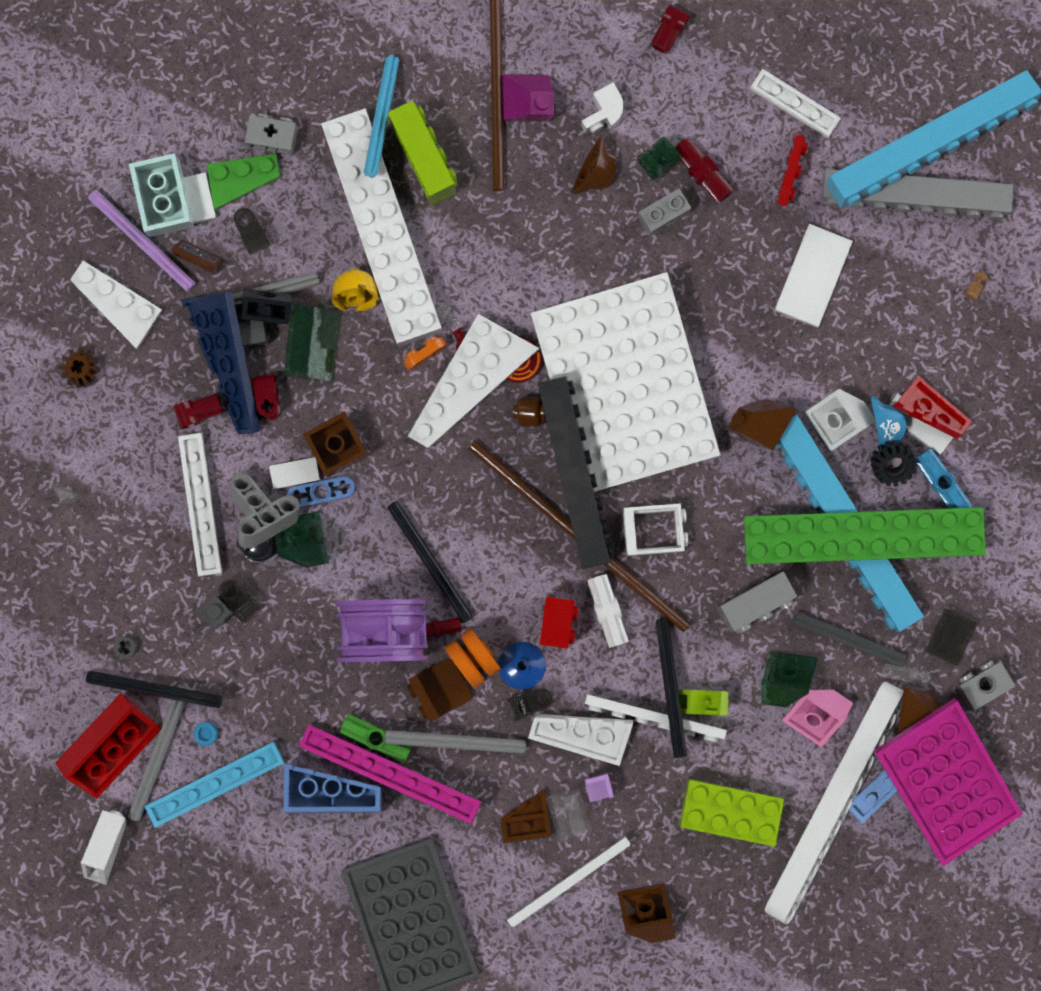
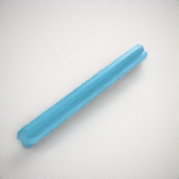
[364,55,399,178]

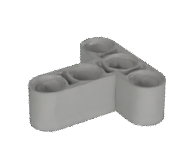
[231,473,299,548]

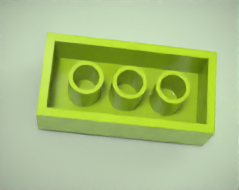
[387,100,458,206]
[679,778,784,847]

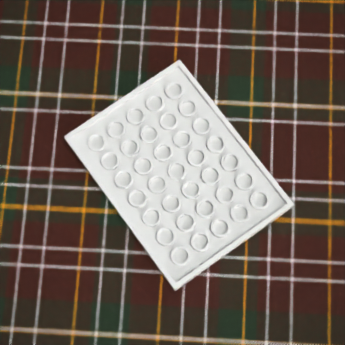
[531,272,720,491]

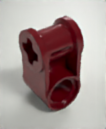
[251,373,281,421]

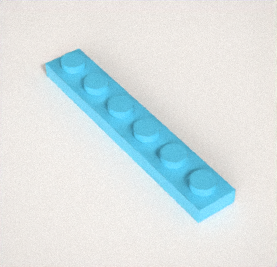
[145,741,285,828]

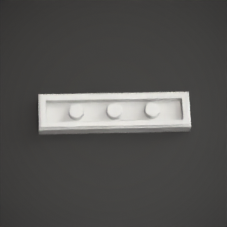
[750,68,841,139]

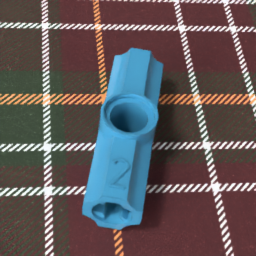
[915,448,972,509]

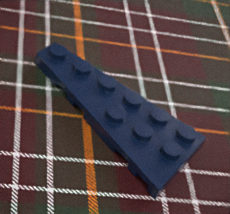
[181,292,260,434]

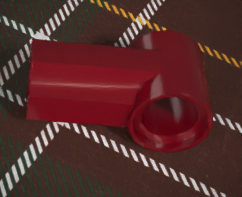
[650,4,691,54]
[173,394,224,429]

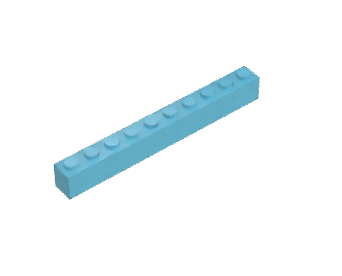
[826,70,1041,208]
[775,415,924,632]

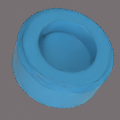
[193,722,218,746]

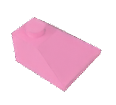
[782,690,853,747]

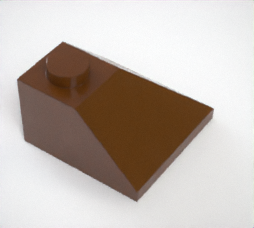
[727,399,797,451]
[897,688,941,735]
[617,883,675,943]

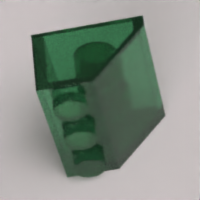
[284,304,340,382]

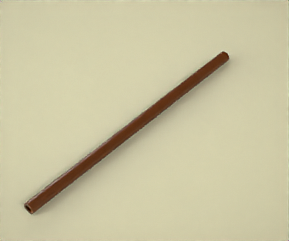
[490,0,505,191]
[468,440,691,633]

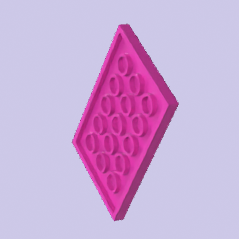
[873,698,1023,866]

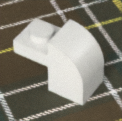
[581,82,623,134]

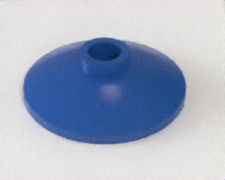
[498,642,546,690]

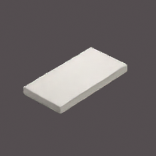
[774,224,853,328]

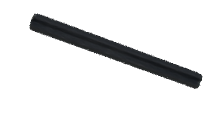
[387,501,473,623]
[655,618,687,758]
[86,671,223,708]

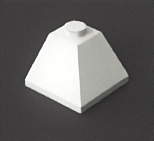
[804,389,876,451]

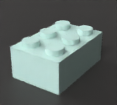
[129,153,194,237]

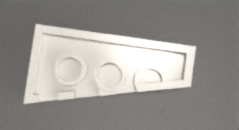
[71,261,163,350]
[528,714,634,766]

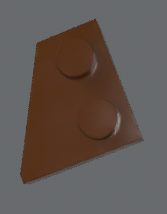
[500,790,551,844]

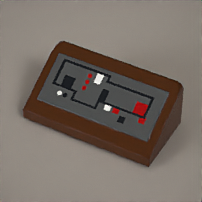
[172,240,223,274]

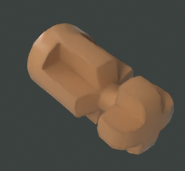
[964,271,988,301]

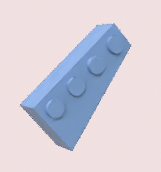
[283,763,383,814]

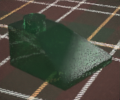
[275,511,329,568]
[761,651,817,707]

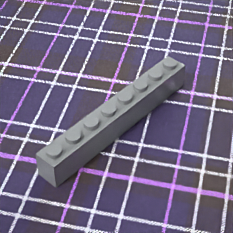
[821,169,1014,220]

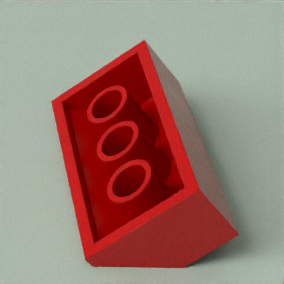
[55,693,161,799]

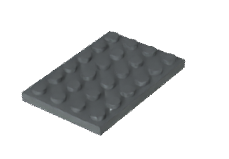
[341,838,480,991]

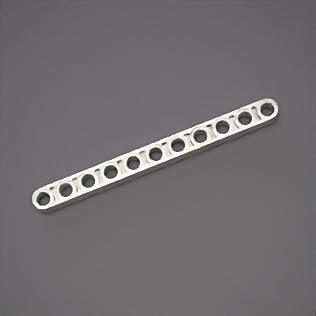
[765,682,904,924]

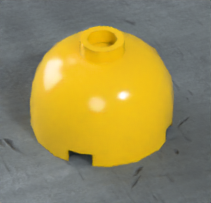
[332,268,379,311]

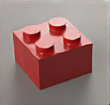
[539,597,579,649]

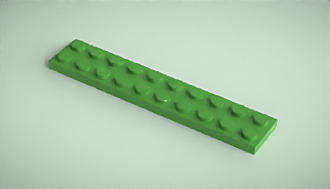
[743,507,986,565]

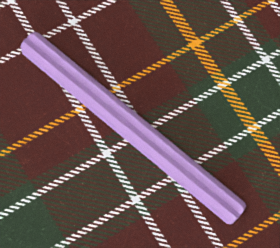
[88,190,195,292]

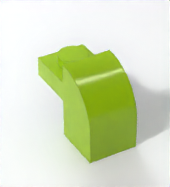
[678,689,729,716]

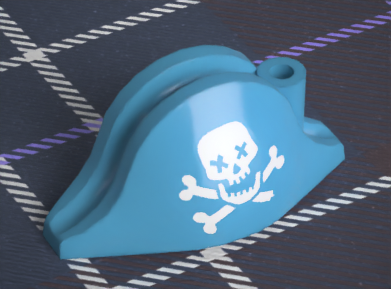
[871,396,906,447]

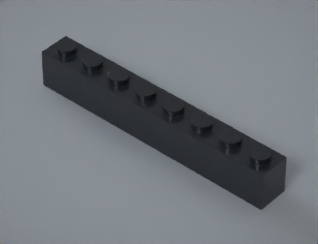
[538,376,614,569]

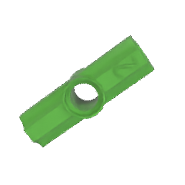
[340,713,412,763]

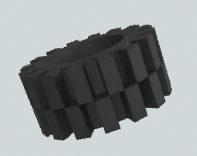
[870,440,917,487]

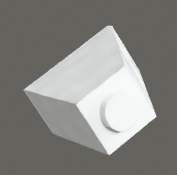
[81,810,126,885]

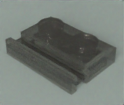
[925,608,977,666]

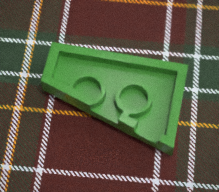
[207,154,280,211]

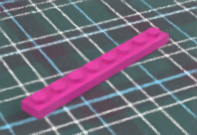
[299,724,482,824]

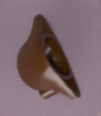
[571,137,616,194]

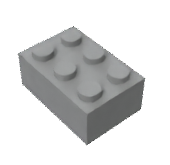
[716,571,797,634]

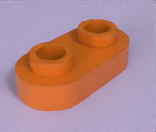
[403,336,447,371]

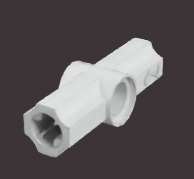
[587,574,628,648]

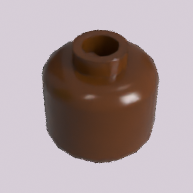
[513,397,547,427]

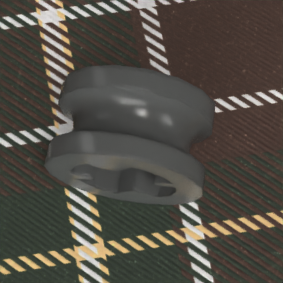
[114,637,137,658]

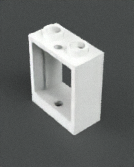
[623,503,688,556]

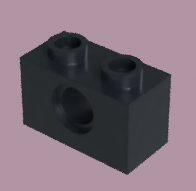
[241,288,292,325]

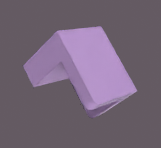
[584,773,614,802]

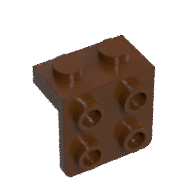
[407,658,472,722]

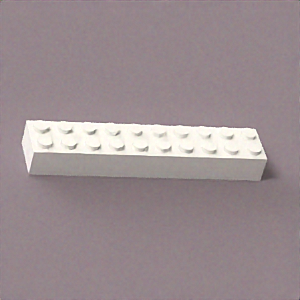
[321,108,442,347]

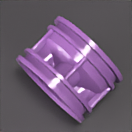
[335,599,428,663]

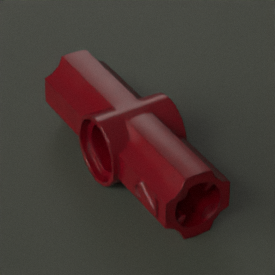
[673,137,733,204]

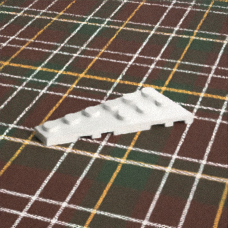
[408,314,540,448]

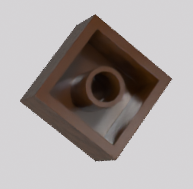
[303,412,369,478]

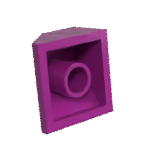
[502,74,554,122]

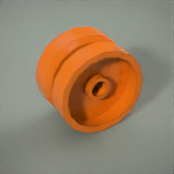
[444,628,501,689]

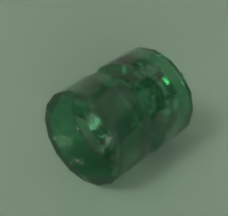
[637,137,681,181]

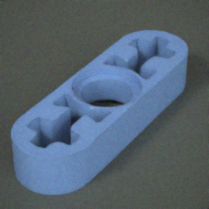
[287,477,355,508]

